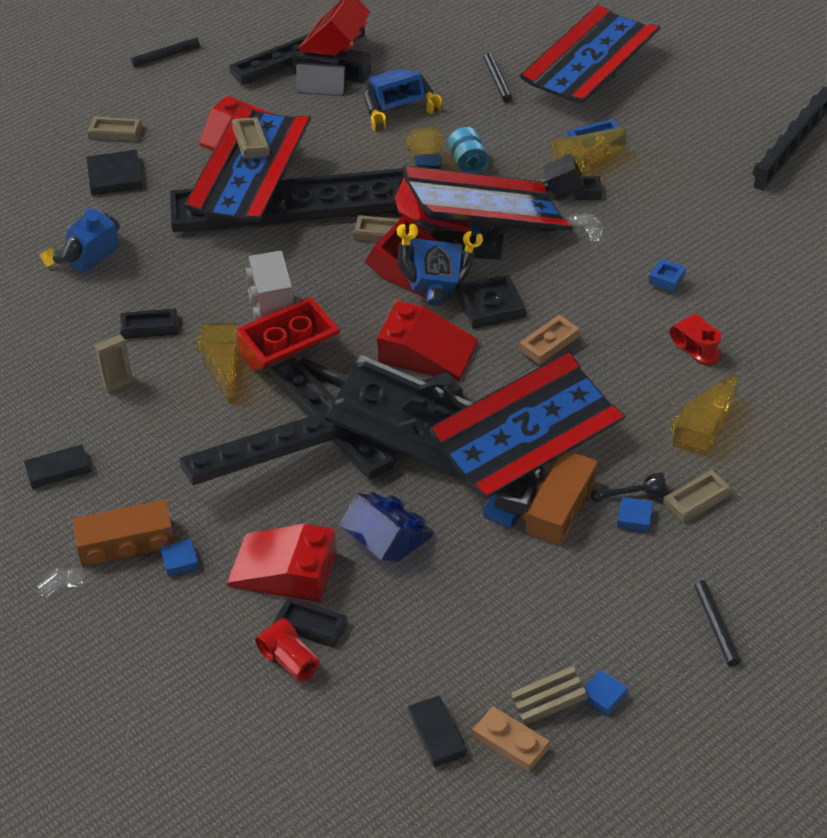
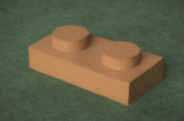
[519,315,580,365]
[472,706,550,772]

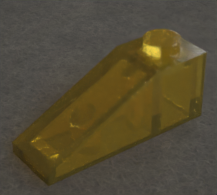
[406,127,443,158]
[551,127,627,175]
[196,322,239,404]
[670,374,739,456]

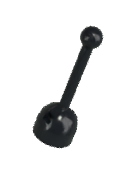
[591,472,667,502]

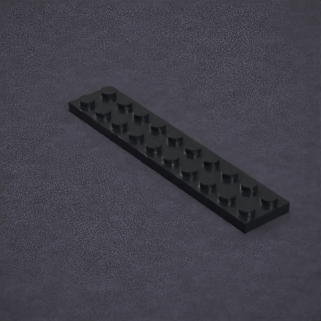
[170,166,429,232]

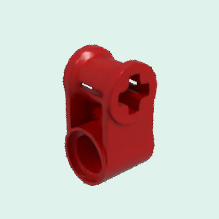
[669,313,722,366]

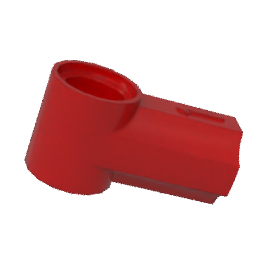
[255,618,320,681]

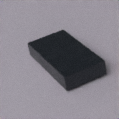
[120,308,178,339]
[24,444,91,489]
[274,597,348,648]
[408,695,466,767]

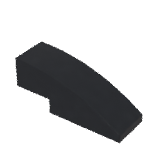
[292,50,371,83]

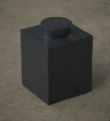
[541,153,585,200]

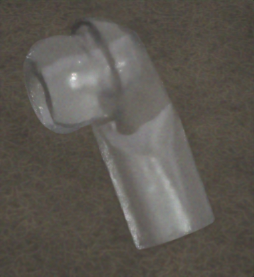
[568,214,605,242]
[35,567,83,599]

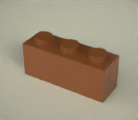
[523,451,598,546]
[72,499,175,567]

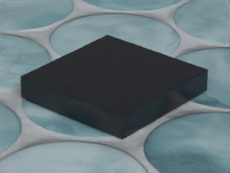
[86,149,143,195]
[456,274,526,329]

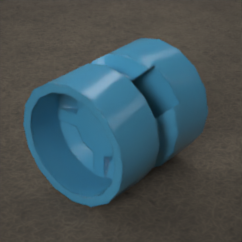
[448,127,489,174]

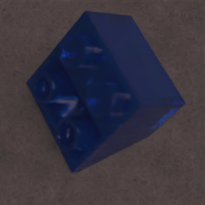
[339,492,434,562]

